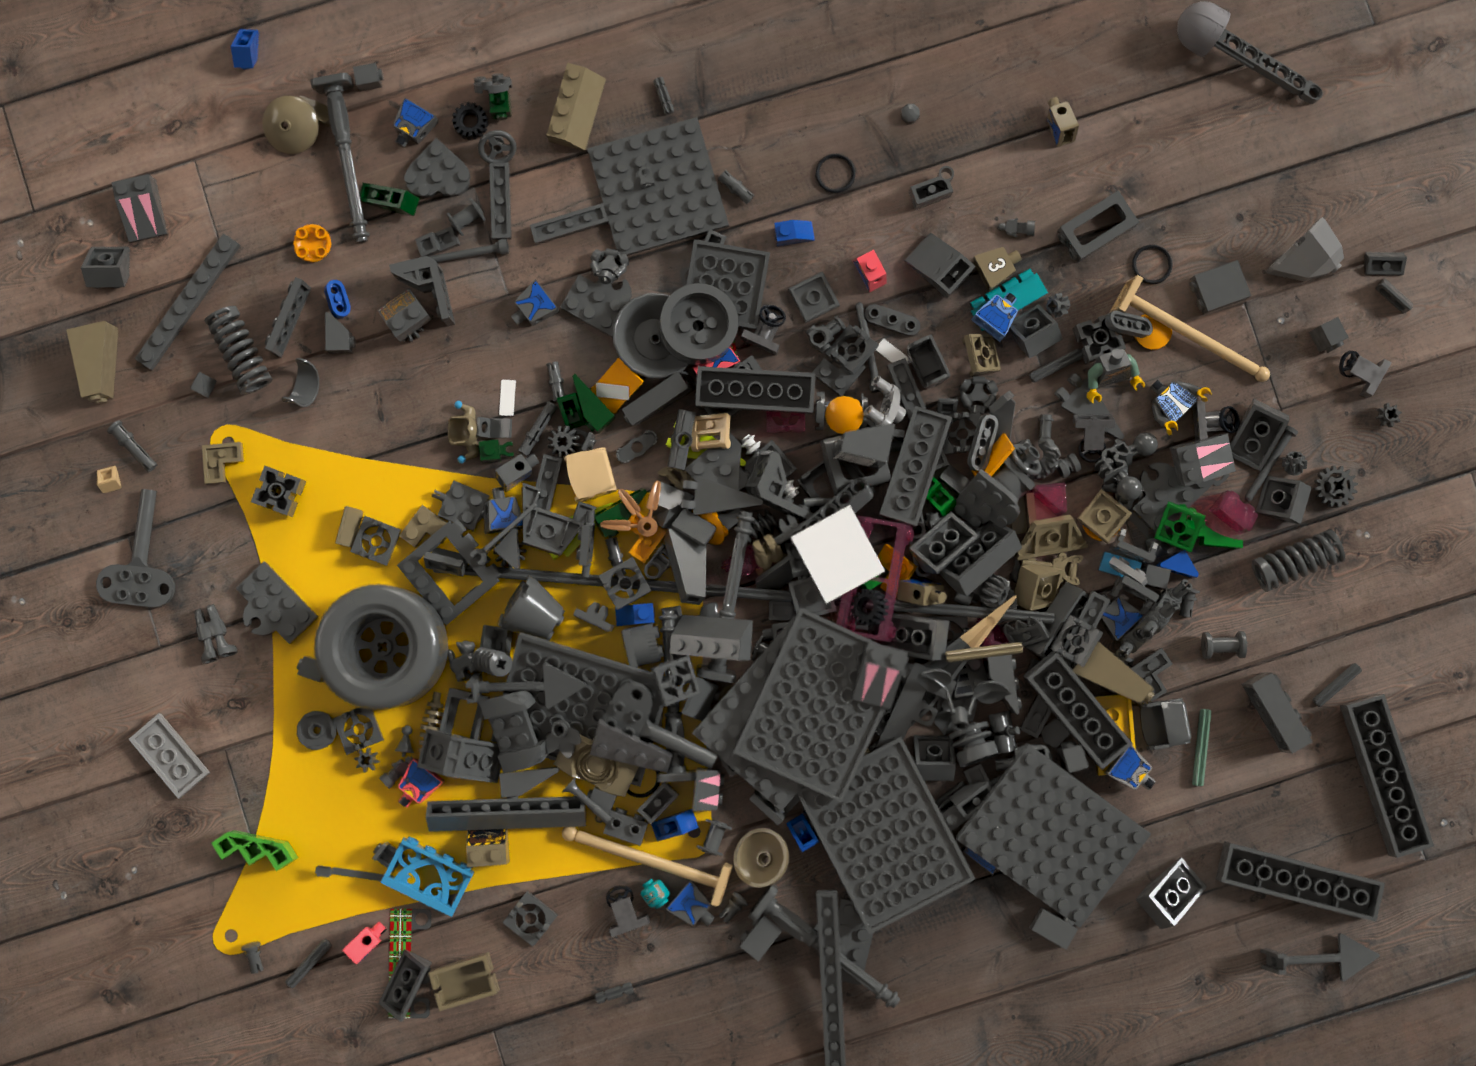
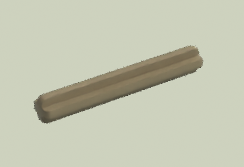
[945,642,1023,662]

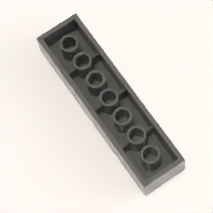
[1339,694,1434,858]
[1215,841,1385,922]

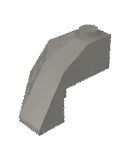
[1266,217,1344,281]

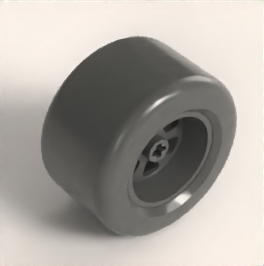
[314,584,448,710]

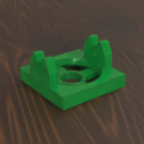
[1154,502,1206,552]

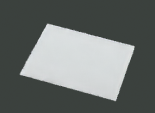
[791,505,885,603]

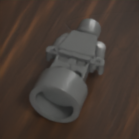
[998,218,1035,237]
[379,756,413,789]

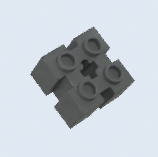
[1073,314,1126,365]
[251,466,306,517]

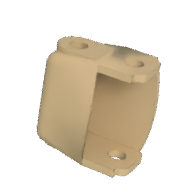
[564,447,617,503]

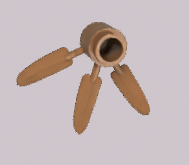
[600,480,661,537]

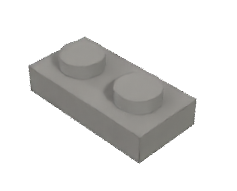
[1109,556,1147,586]

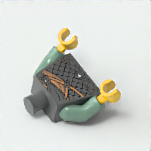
[1086,349,1145,403]

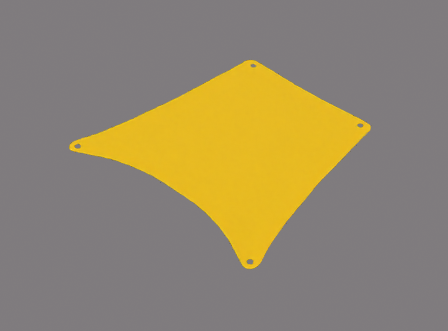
[210,424,712,955]

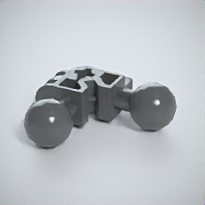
[1094,432,1158,501]

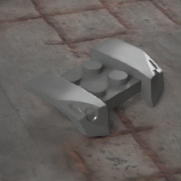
[478,691,549,773]

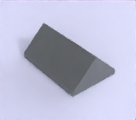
[909,512,979,574]
[379,949,432,1022]

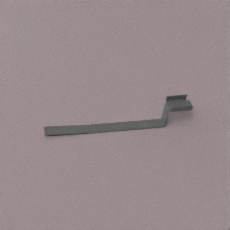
[315,865,395,881]

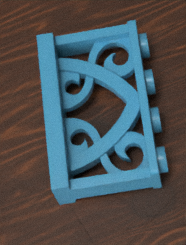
[380,836,474,917]

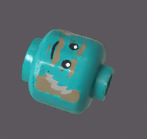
[640,878,670,909]

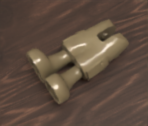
[753,534,787,576]

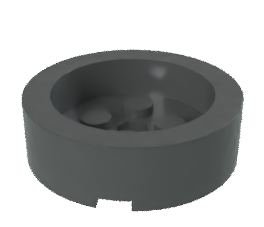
[659,283,738,365]

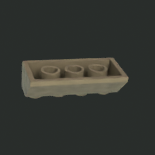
[547,63,606,151]

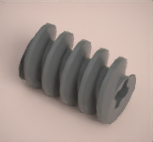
[736,510,779,544]
[472,647,512,677]

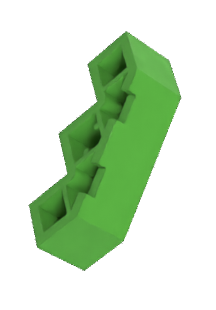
[211,830,298,871]

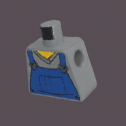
[1104,745,1155,790]

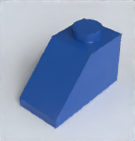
[231,29,259,70]
[774,220,815,247]
[615,603,655,626]
[651,809,698,842]

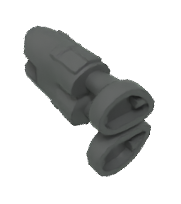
[194,604,238,664]

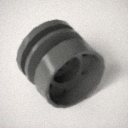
[949,721,999,767]

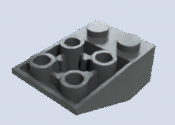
[905,232,975,299]
[983,654,1022,714]

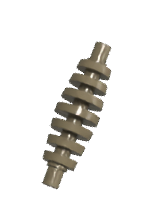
[419,692,443,753]

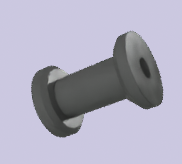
[1201,631,1247,659]

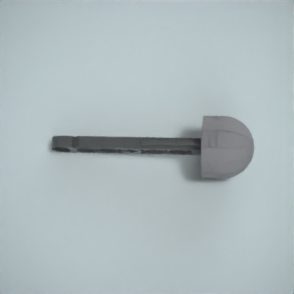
[1177,1,1323,104]

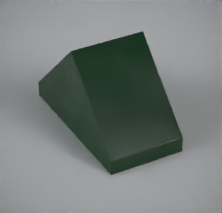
[557,393,585,429]

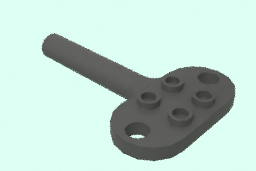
[96,489,175,608]
[602,682,717,769]

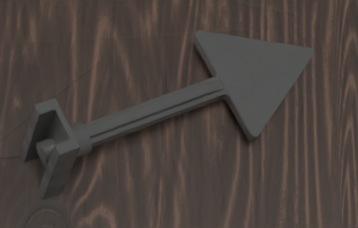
[466,662,586,709]
[1260,933,1380,982]

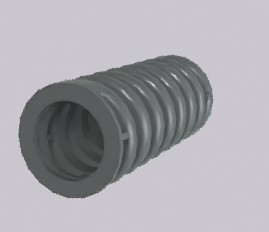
[204,306,273,395]
[1252,529,1345,592]

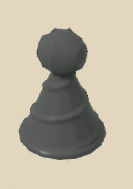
[395,725,414,757]

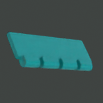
[970,268,1048,331]

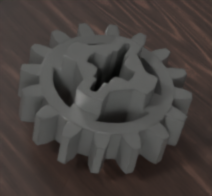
[1313,465,1358,508]

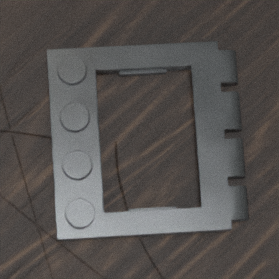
[397,519,503,625]

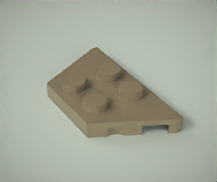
[1015,515,1088,561]

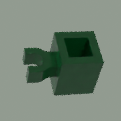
[488,91,512,120]
[479,440,514,463]

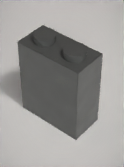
[1189,260,1251,315]

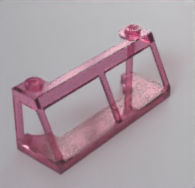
[837,515,914,642]

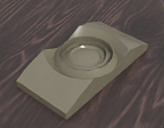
[554,735,639,797]

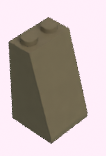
[67,321,118,405]
[1072,642,1154,704]

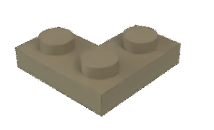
[202,442,244,484]
[399,505,447,548]

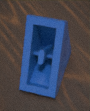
[1156,550,1199,578]
[786,813,819,852]

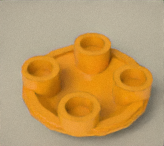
[293,224,331,262]
[1134,314,1172,350]
[825,396,864,434]
[698,512,728,545]

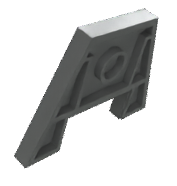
[522,483,597,556]

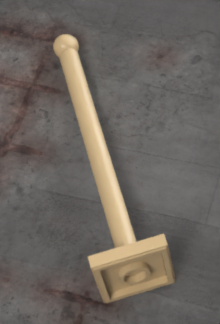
[1109,275,1270,382]
[562,827,733,907]

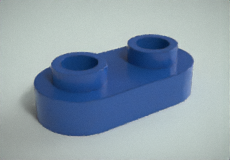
[324,280,351,319]

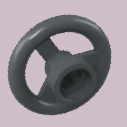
[478,130,516,163]
[1011,444,1041,476]

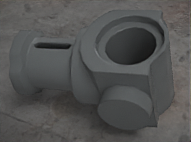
[806,315,846,353]

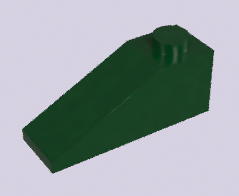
[359,182,420,216]
[572,374,616,433]
[594,488,647,538]

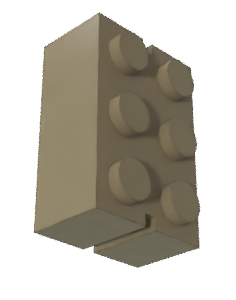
[429,952,500,1011]

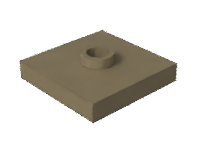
[1076,489,1132,544]

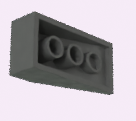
[867,610,949,660]

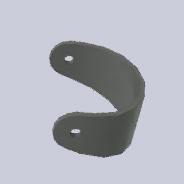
[281,358,319,407]

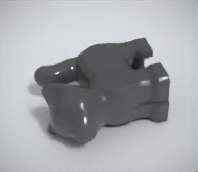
[448,640,480,682]

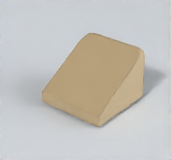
[97,466,121,493]

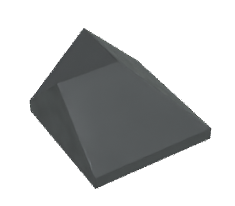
[647,482,695,529]

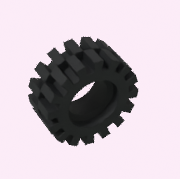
[452,102,488,140]
[851,589,889,626]

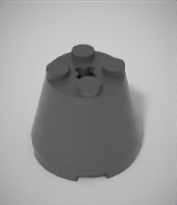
[497,575,565,641]

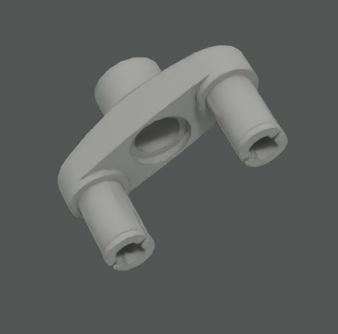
[863,376,906,426]

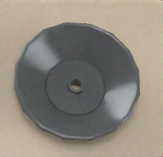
[613,293,700,379]

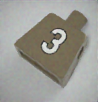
[972,247,1022,292]

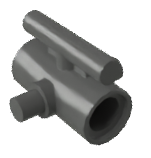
[984,710,1020,754]

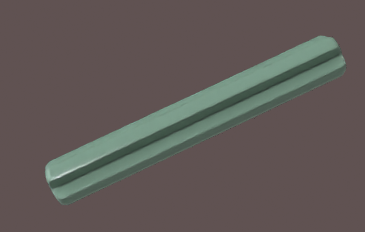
[1192,709,1211,786]

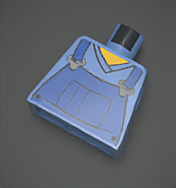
[971,293,1018,342]

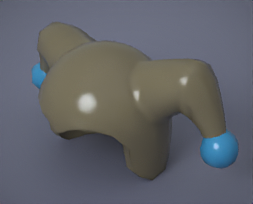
[448,401,480,464]

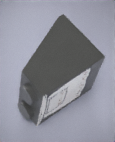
[832,424,895,469]

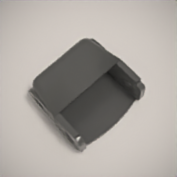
[907,335,951,389]
[1139,698,1191,750]

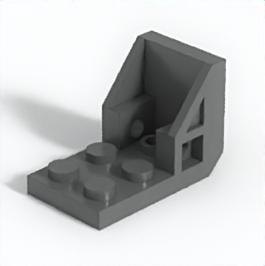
[389,256,455,326]
[745,451,814,521]
[417,728,501,783]

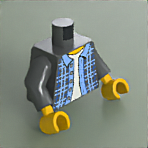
[1150,379,1212,435]

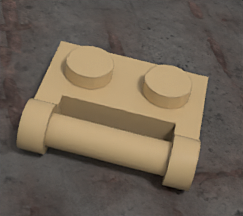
[691,413,731,452]

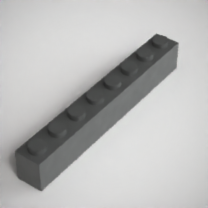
[426,796,587,831]

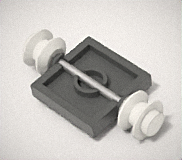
[740,434,800,499]

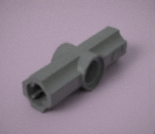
[667,409,696,470]

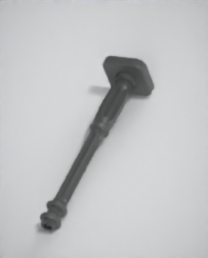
[310,73,370,243]
[696,511,755,683]
[657,611,696,782]
[749,884,900,1008]

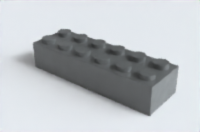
[695,366,816,414]
[1023,651,1133,769]

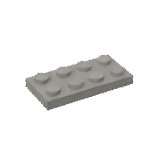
[129,713,210,799]

